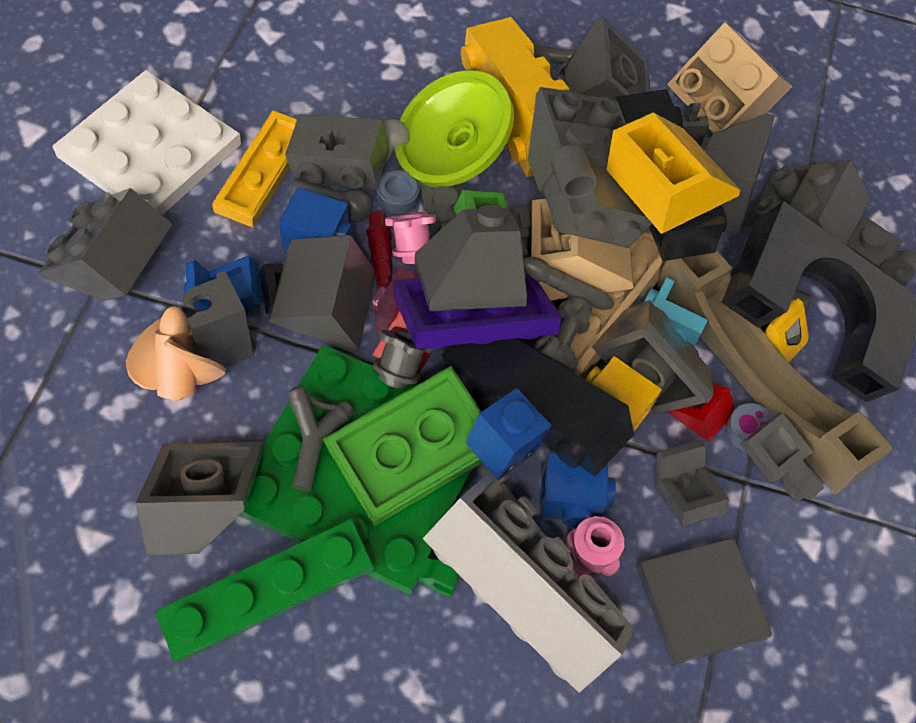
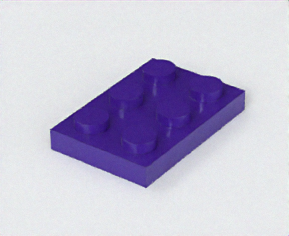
[394,271,561,349]

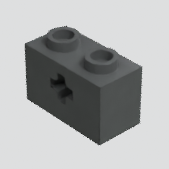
[285,114,390,189]

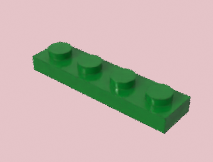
[155,519,375,663]

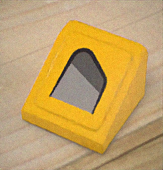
[764,298,809,362]

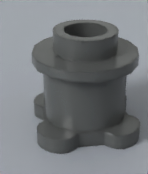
[373,326,434,388]

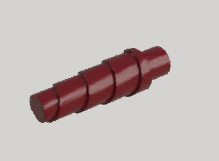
[366,211,393,291]

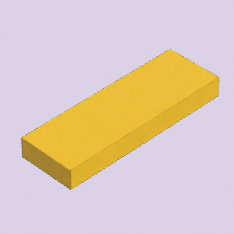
[212,110,297,228]

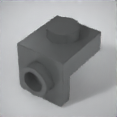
[655,440,729,527]

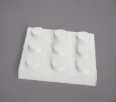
[53,70,241,215]

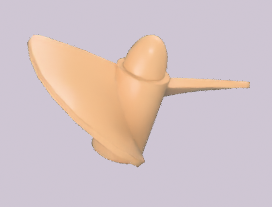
[126,306,226,401]

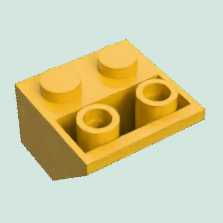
[606,113,741,234]

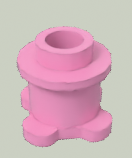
[385,211,436,264]
[566,516,624,577]

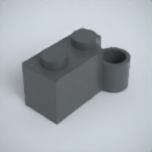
[543,144,652,248]

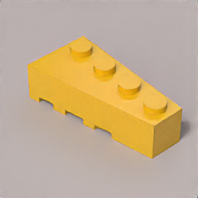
[460,17,570,177]

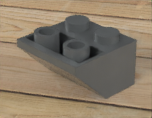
[528,87,627,193]
[742,159,870,245]
[39,188,172,301]

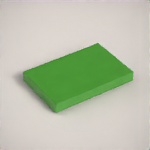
[323,366,483,527]

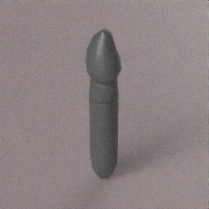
[523,257,614,310]

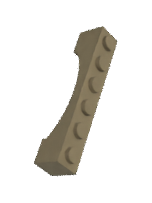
[656,250,893,496]

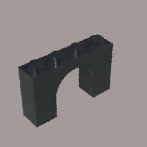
[721,201,916,402]

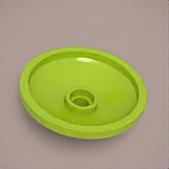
[395,70,514,187]

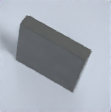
[637,538,772,665]

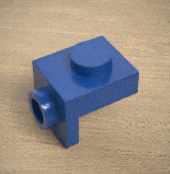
[184,255,263,311]

